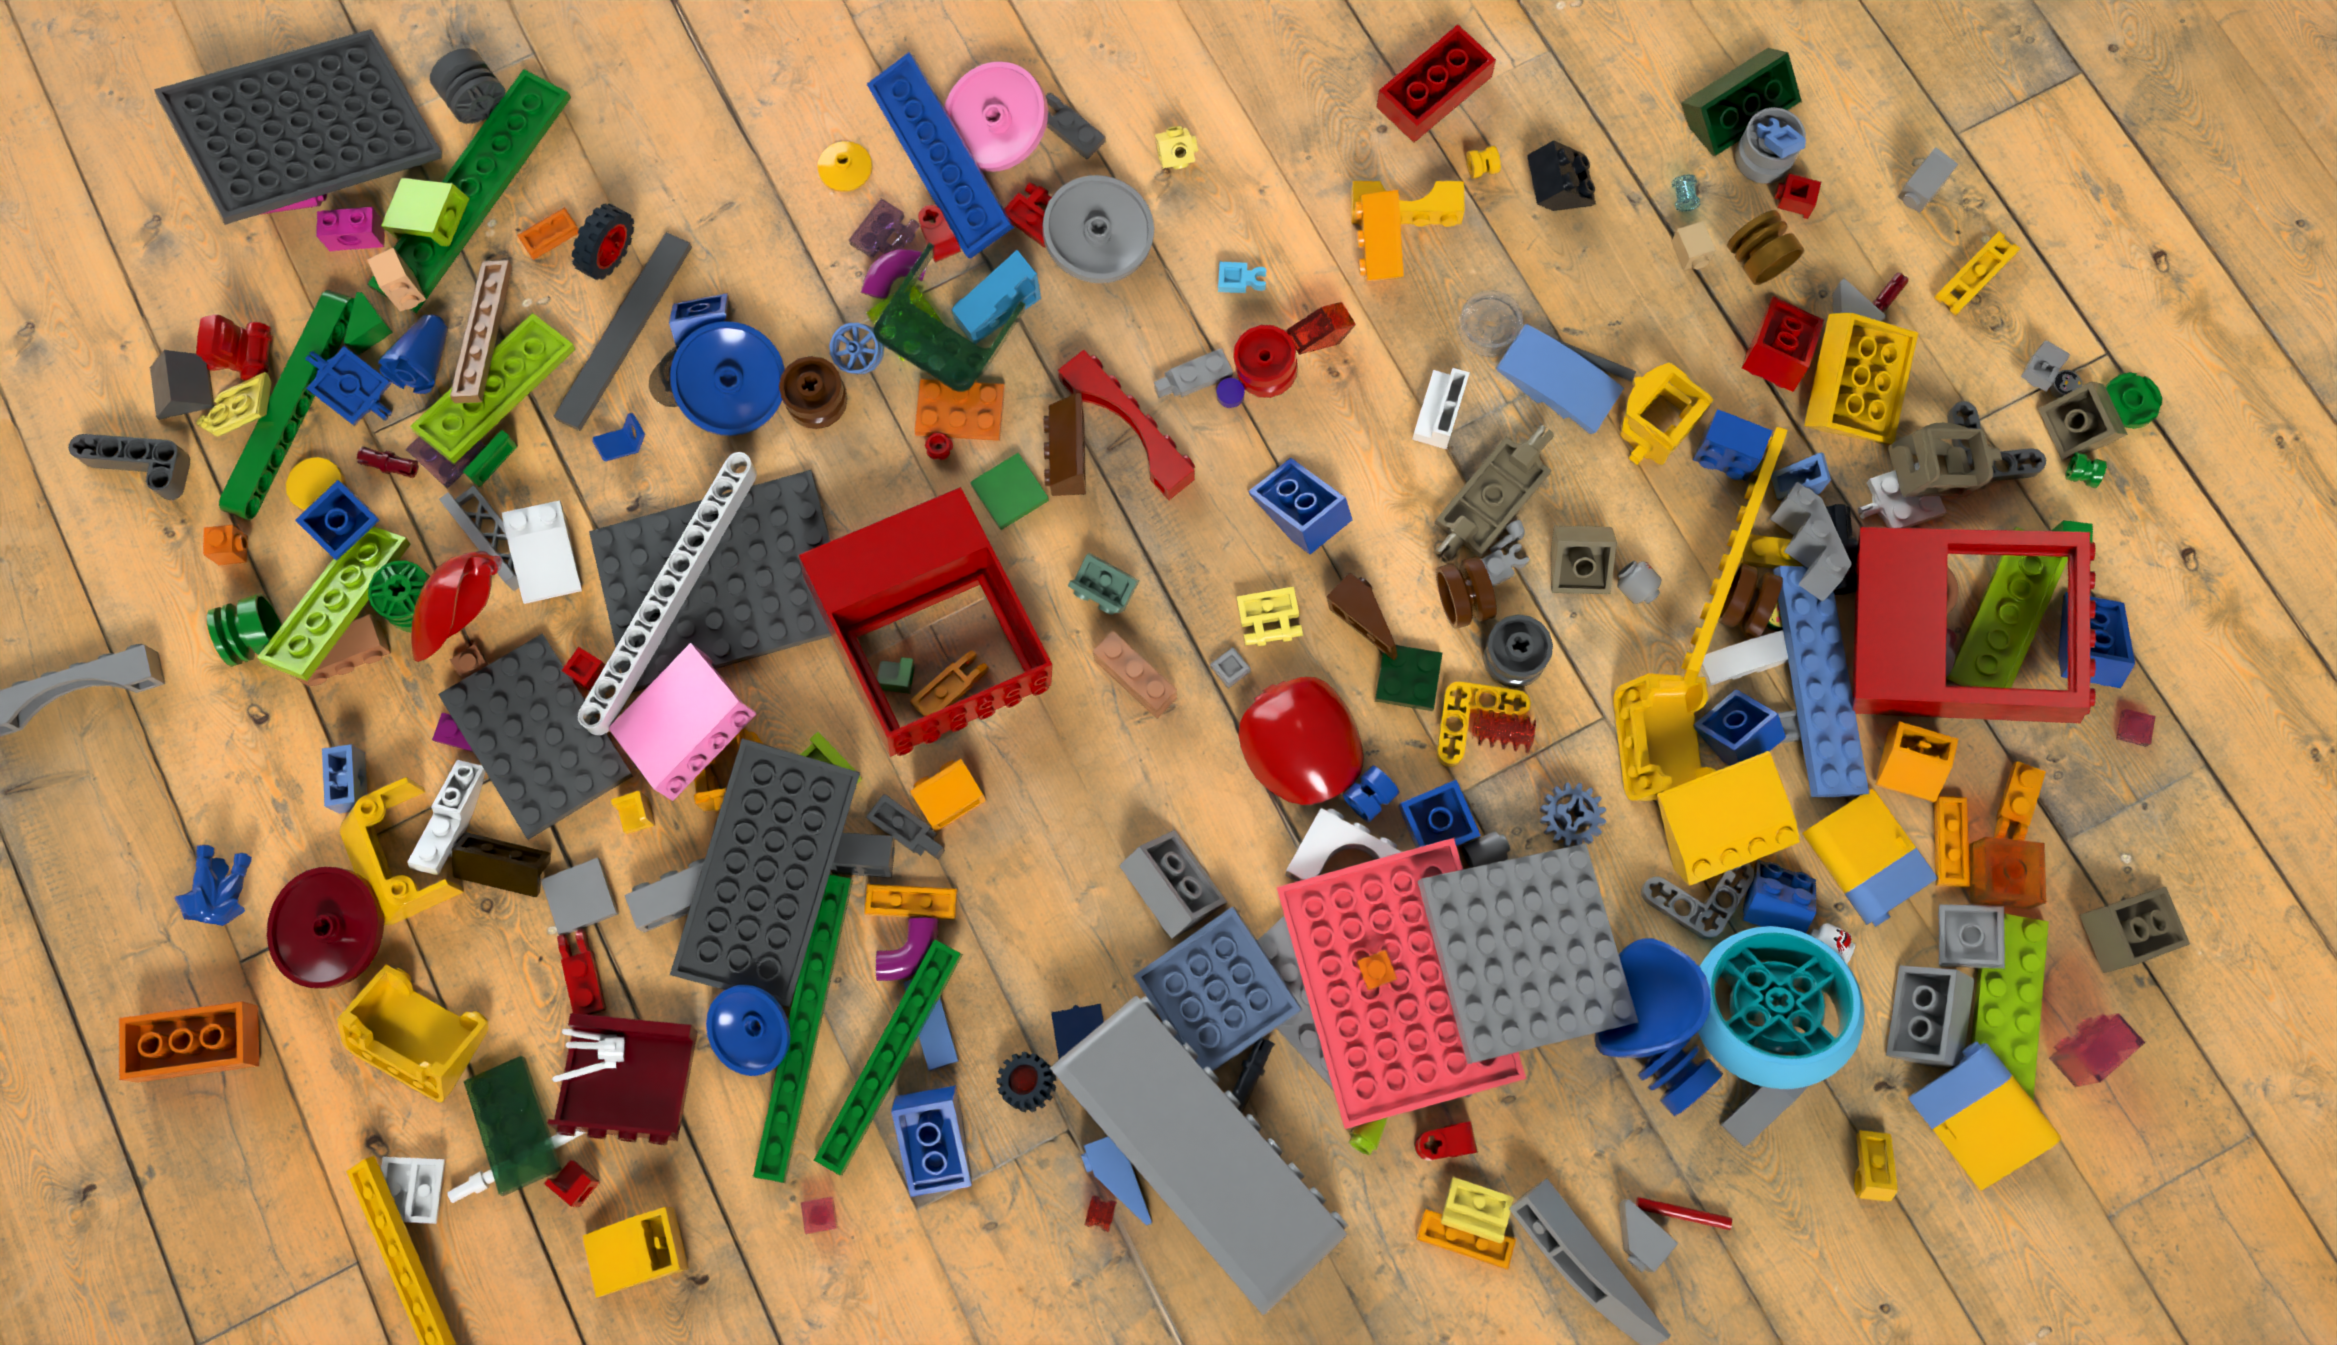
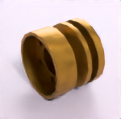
[1727,210,1805,285]

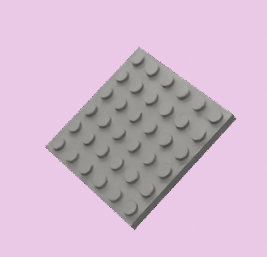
[1418,843,1638,1064]

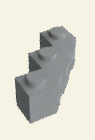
[1770,482,1852,601]

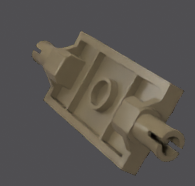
[1434,425,1554,564]

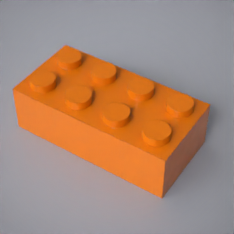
[119,1001,259,1083]

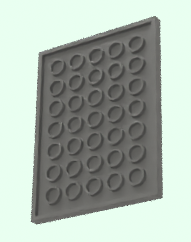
[154,29,442,225]
[589,470,831,692]

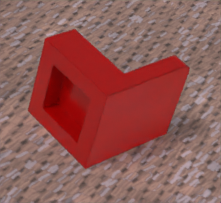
[561,647,605,691]
[544,1160,600,1207]

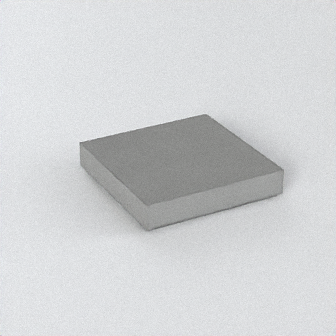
[541,857,619,935]
[1939,904,2005,969]

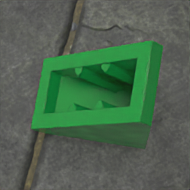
[344,292,393,355]

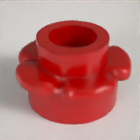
[925,433,953,460]

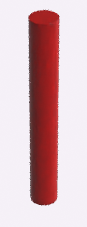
[1636,1197,1732,1230]

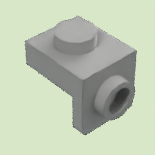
[2021,341,2070,391]

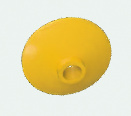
[818,141,872,192]

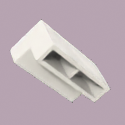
[1412,368,1470,449]

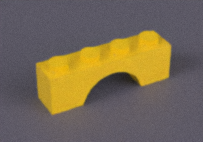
[1351,181,1465,227]

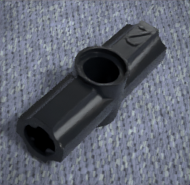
[1826,504,1858,595]

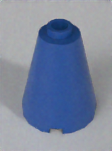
[378,314,448,394]

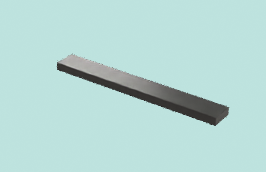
[554,232,692,431]

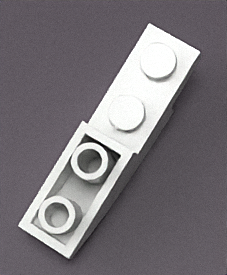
[407,760,486,876]

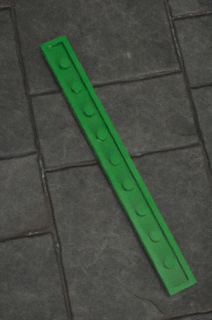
[753,875,853,1183]

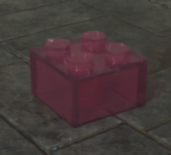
[2049,1013,2146,1087]

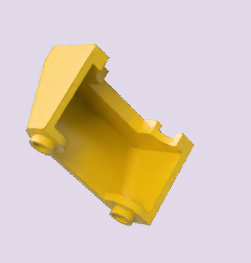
[1613,673,1716,801]
[337,964,489,1103]

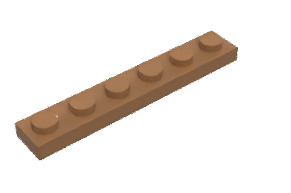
[450,260,512,403]

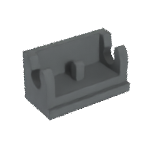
[831,833,895,878]

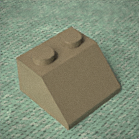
[2038,381,2128,460]
[1551,526,1617,594]

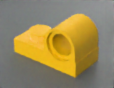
[1854,1130,1898,1202]

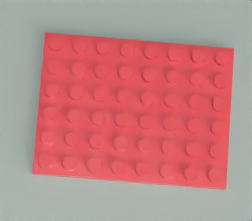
[1276,838,1527,1129]

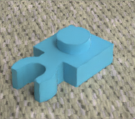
[1218,262,1267,293]

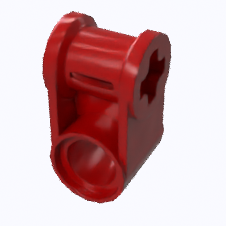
[918,205,961,263]
[1415,1121,1478,1160]

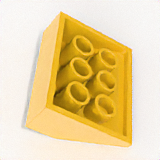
[1804,313,1919,445]
[1657,751,1800,886]

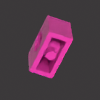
[316,207,385,251]

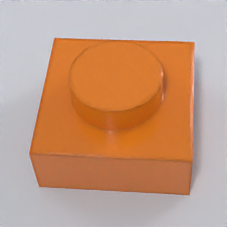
[1357,950,1397,991]

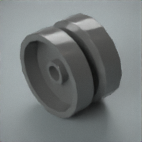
[1483,614,1553,688]

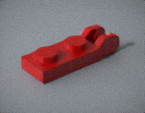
[557,929,606,1015]

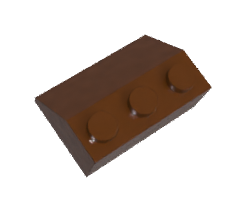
[1044,393,1086,496]

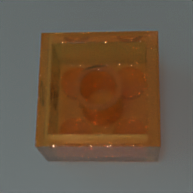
[1969,837,2046,909]

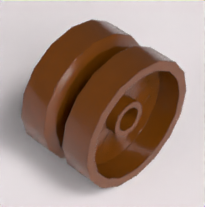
[779,356,848,429]
[1436,556,1497,629]
[1718,563,1783,637]

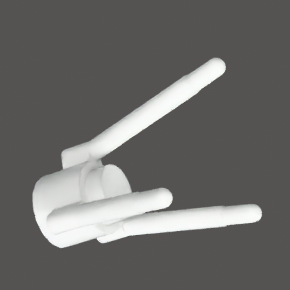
[552,1028,625,1082]

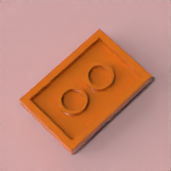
[914,379,1005,441]

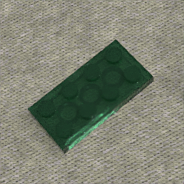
[463,1055,562,1196]

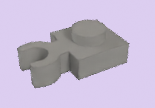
[1481,544,1530,587]

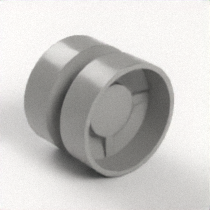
[1735,108,1806,184]

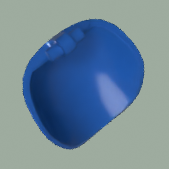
[1594,938,1711,1058]

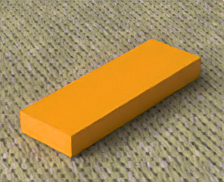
[1934,795,1970,888]
[864,884,958,920]
[1416,1209,1516,1270]

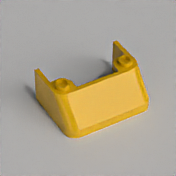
[340,777,464,926]

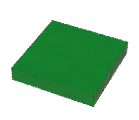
[970,453,1049,530]

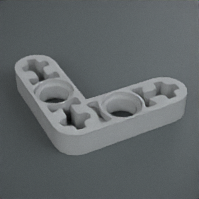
[1641,863,1754,939]

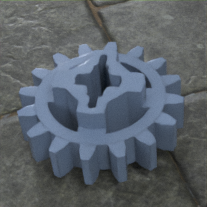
[1539,782,1606,848]

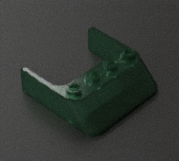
[874,243,1026,392]

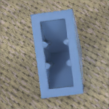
[1771,452,1831,501]

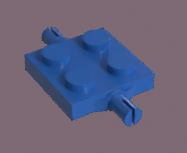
[305,346,392,426]

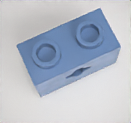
[322,744,367,814]

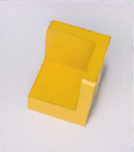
[611,791,655,834]

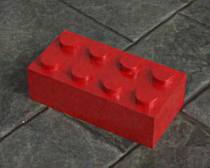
[1376,24,1496,143]

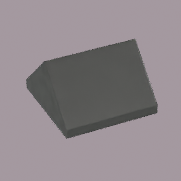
[150,350,214,420]

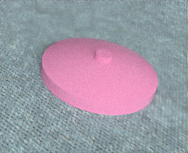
[944,62,1048,172]

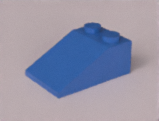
[1248,458,1353,555]
[2058,592,2135,688]
[891,1085,972,1197]

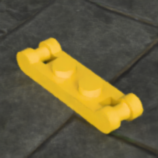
[1934,231,2021,316]

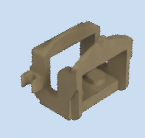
[1888,422,2002,497]

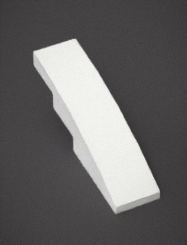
[1701,630,1788,686]

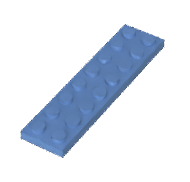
[1773,566,1869,797]

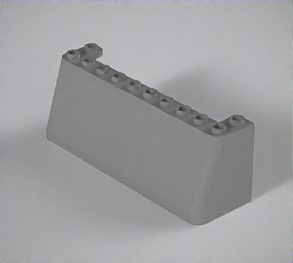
[1050,995,1348,1316]

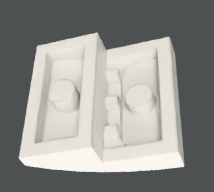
[381,1157,445,1224]

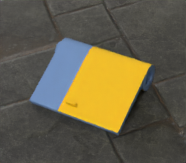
[1801,788,1938,927]
[1908,1042,2062,1191]

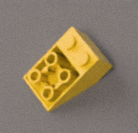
[582,1207,689,1298]

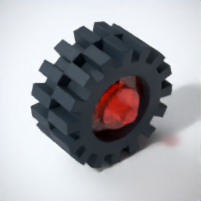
[996,1052,1057,1112]

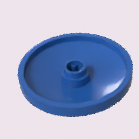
[670,322,785,436]

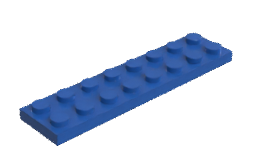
[867,52,1014,259]

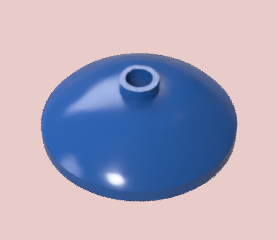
[706,985,790,1076]

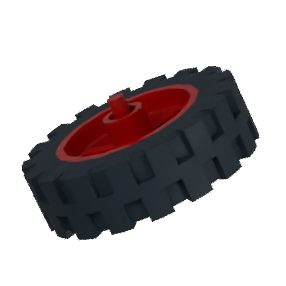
[572,203,634,280]

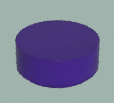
[1216,378,1245,408]

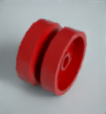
[1233,325,1298,398]

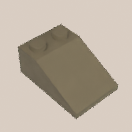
[2080,886,2190,973]

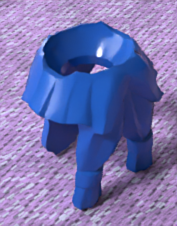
[174,845,252,926]

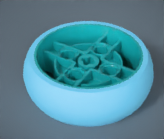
[1698,926,1865,1089]

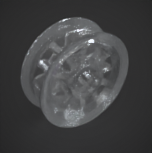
[1458,290,1523,357]

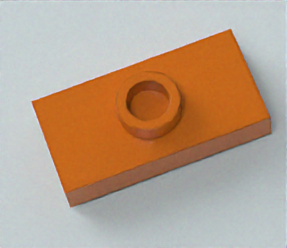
[517,207,579,260]

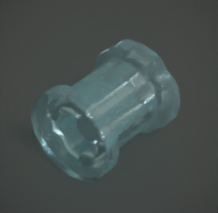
[1672,175,1701,212]

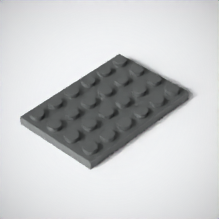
[438,633,633,840]

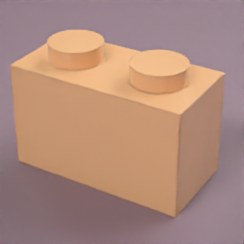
[367,248,426,312]

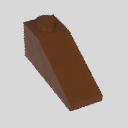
[1326,573,1398,660]

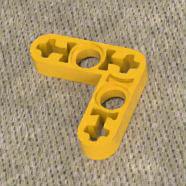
[1437,681,1531,767]

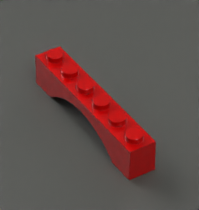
[1058,350,1195,501]

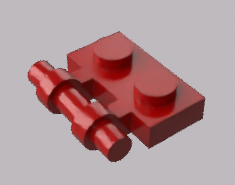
[1004,182,1052,248]

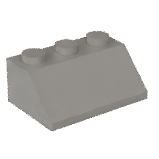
[1119,830,1227,939]
[1886,965,1974,1069]

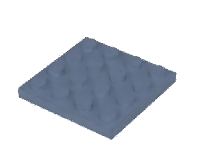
[1133,907,1303,1072]

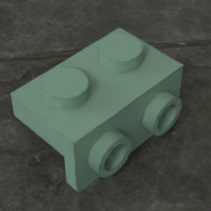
[1068,553,1140,615]

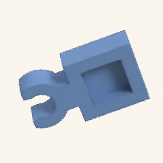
[1756,118,1806,158]

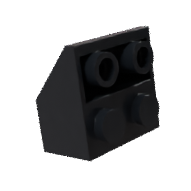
[1527,140,1596,211]

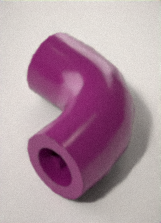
[861,249,929,300]
[876,918,938,981]

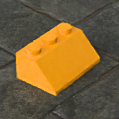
[1355,190,1404,281]

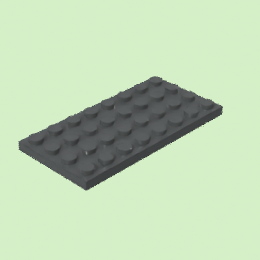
[670,738,860,1007]

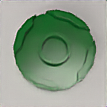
[2105,372,2163,429]

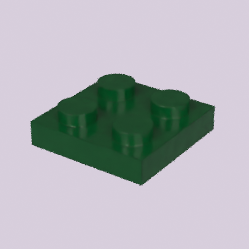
[1375,645,1443,711]

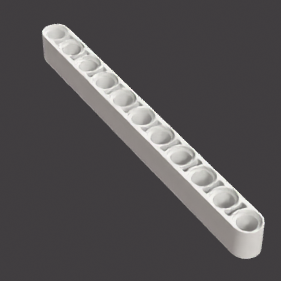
[578,452,757,736]

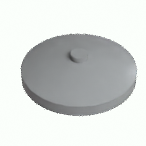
[1042,175,1154,283]

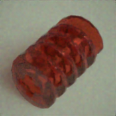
[1472,708,1536,754]

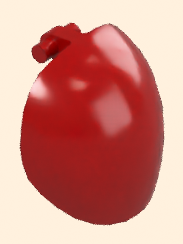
[411,551,502,662]
[1238,676,1364,805]

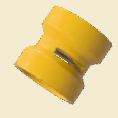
[1466,145,1501,179]

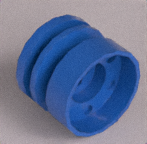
[1637,1038,1723,1116]

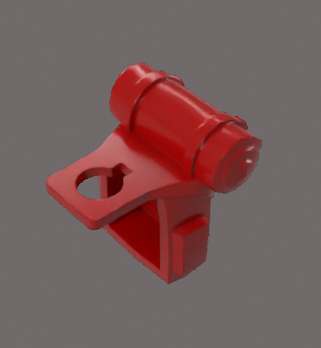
[196,314,273,381]

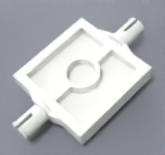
[1858,462,1946,528]

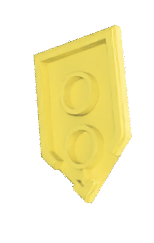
[196,372,272,437]

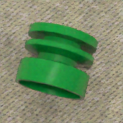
[368,561,430,633]
[207,593,282,667]

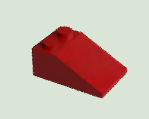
[1741,296,1824,392]

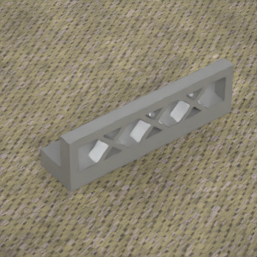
[439,485,519,591]

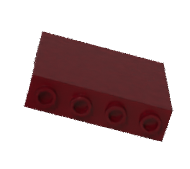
[547,1013,698,1145]

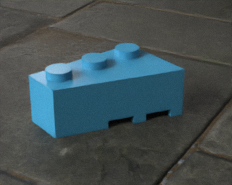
[951,250,1041,345]

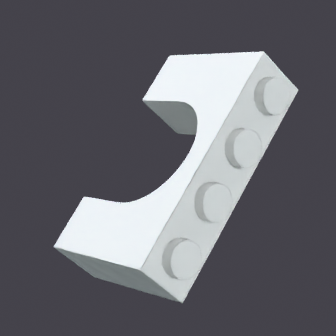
[1285,808,1401,882]

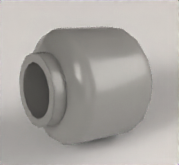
[1617,560,1661,604]

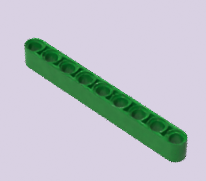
[219,290,355,520]

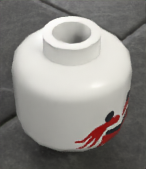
[1809,923,1856,964]

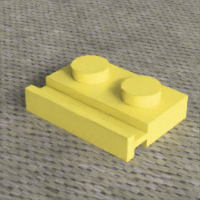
[1440,1177,1514,1244]

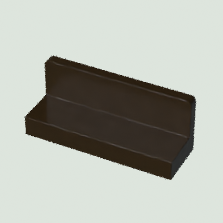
[452,832,551,897]

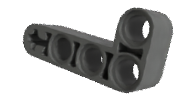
[68,434,190,500]

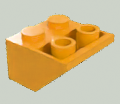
[1875,721,1959,803]
[910,759,986,832]

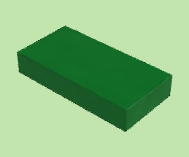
[463,430,518,487]

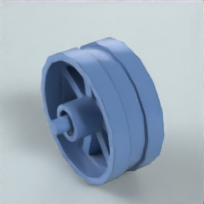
[830,323,884,374]

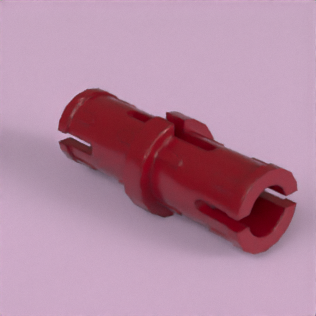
[357,447,419,478]

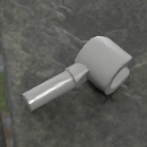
[1489,520,1525,553]

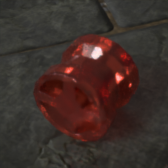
[1085,1195,1117,1232]

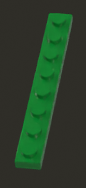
[813,939,963,1176]

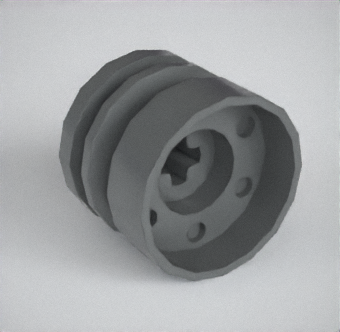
[430,48,505,124]

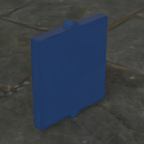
[1051,1004,1104,1059]

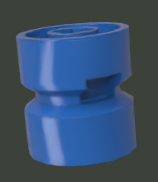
[1342,766,1400,822]

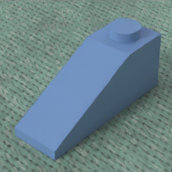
[1081,1136,1152,1226]

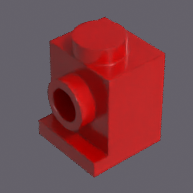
[1774,174,1822,219]

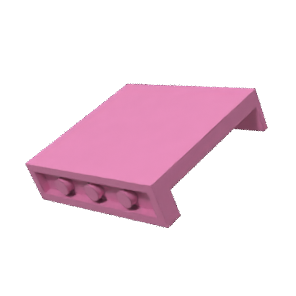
[608,643,757,801]

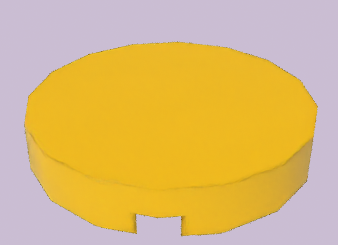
[286,457,345,511]

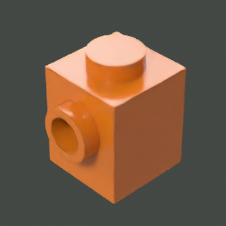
[203,525,248,565]

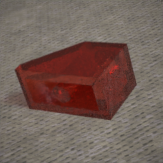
[1286,302,1356,355]

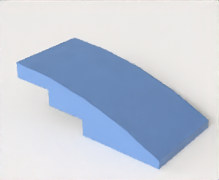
[1495,324,1624,434]

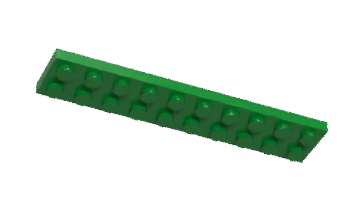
[367,69,571,314]

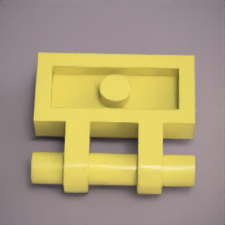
[1236,587,1303,647]

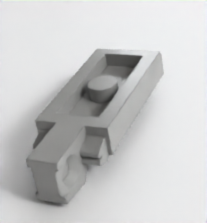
[1154,348,1233,398]

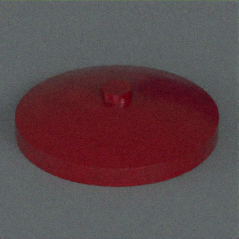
[267,866,384,989]

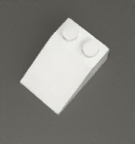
[502,500,582,604]

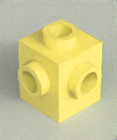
[1155,126,1198,169]

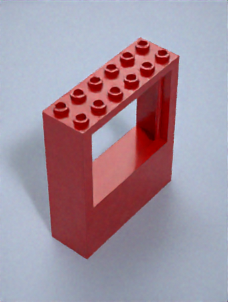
[799,487,1053,757]
[1852,527,2096,724]

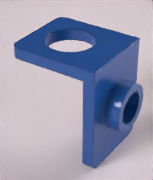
[592,413,645,462]

